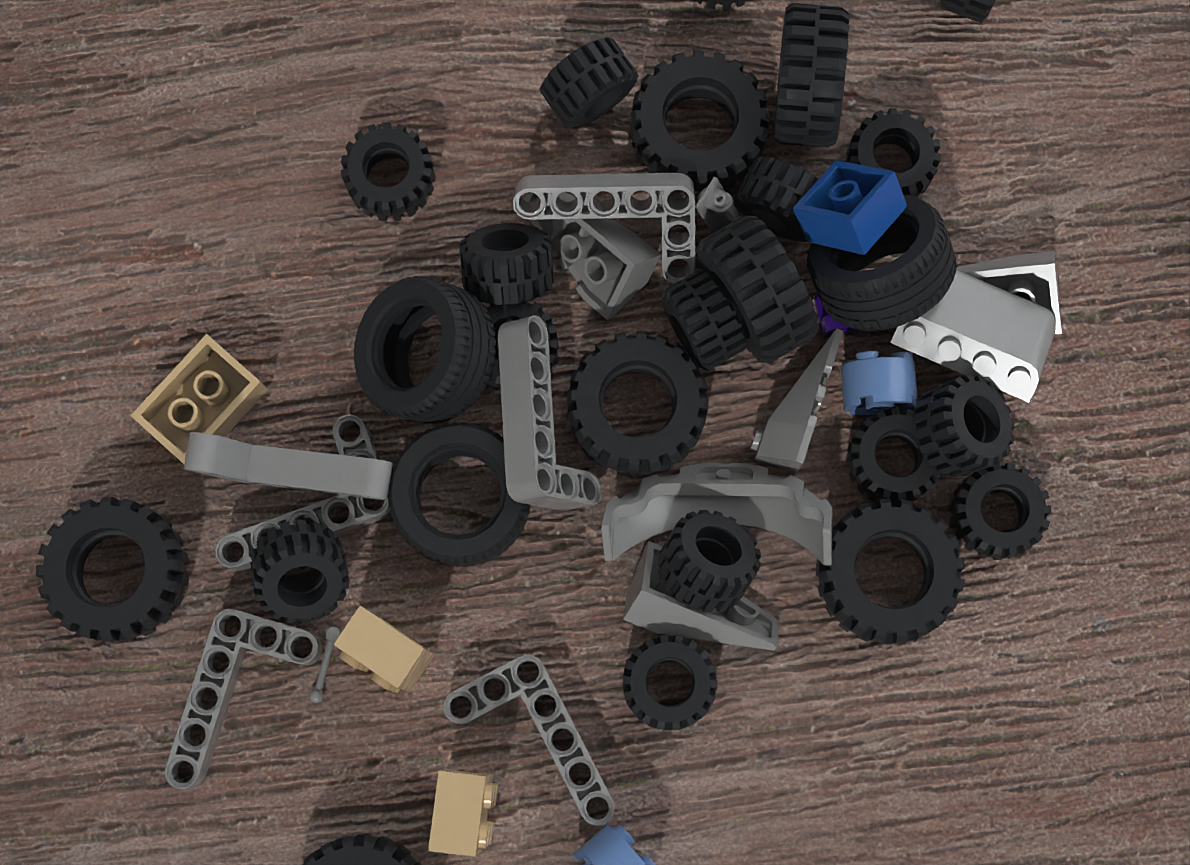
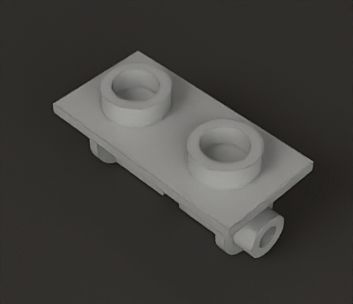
[695,177,740,233]

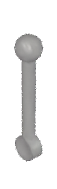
[309,627,341,703]

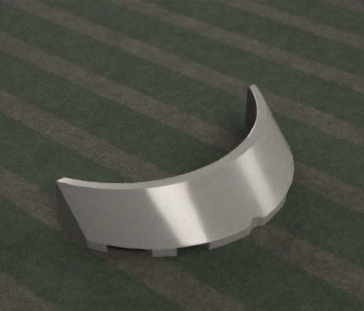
[601,463,832,565]

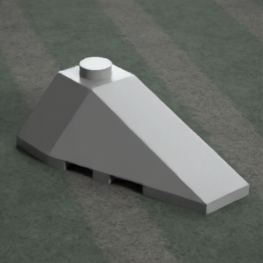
[524,192,661,320]
[956,251,1062,334]
[751,328,843,474]
[623,541,779,651]

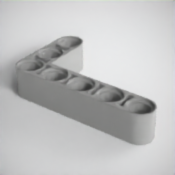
[513,173,695,284]
[498,315,602,511]
[215,414,390,571]
[184,432,393,500]
[165,609,323,789]
[443,655,615,826]

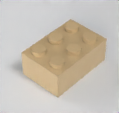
[130,334,268,464]
[333,606,435,693]
[428,769,498,857]

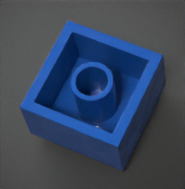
[793,160,907,255]

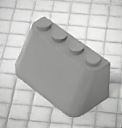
[890,270,1056,402]

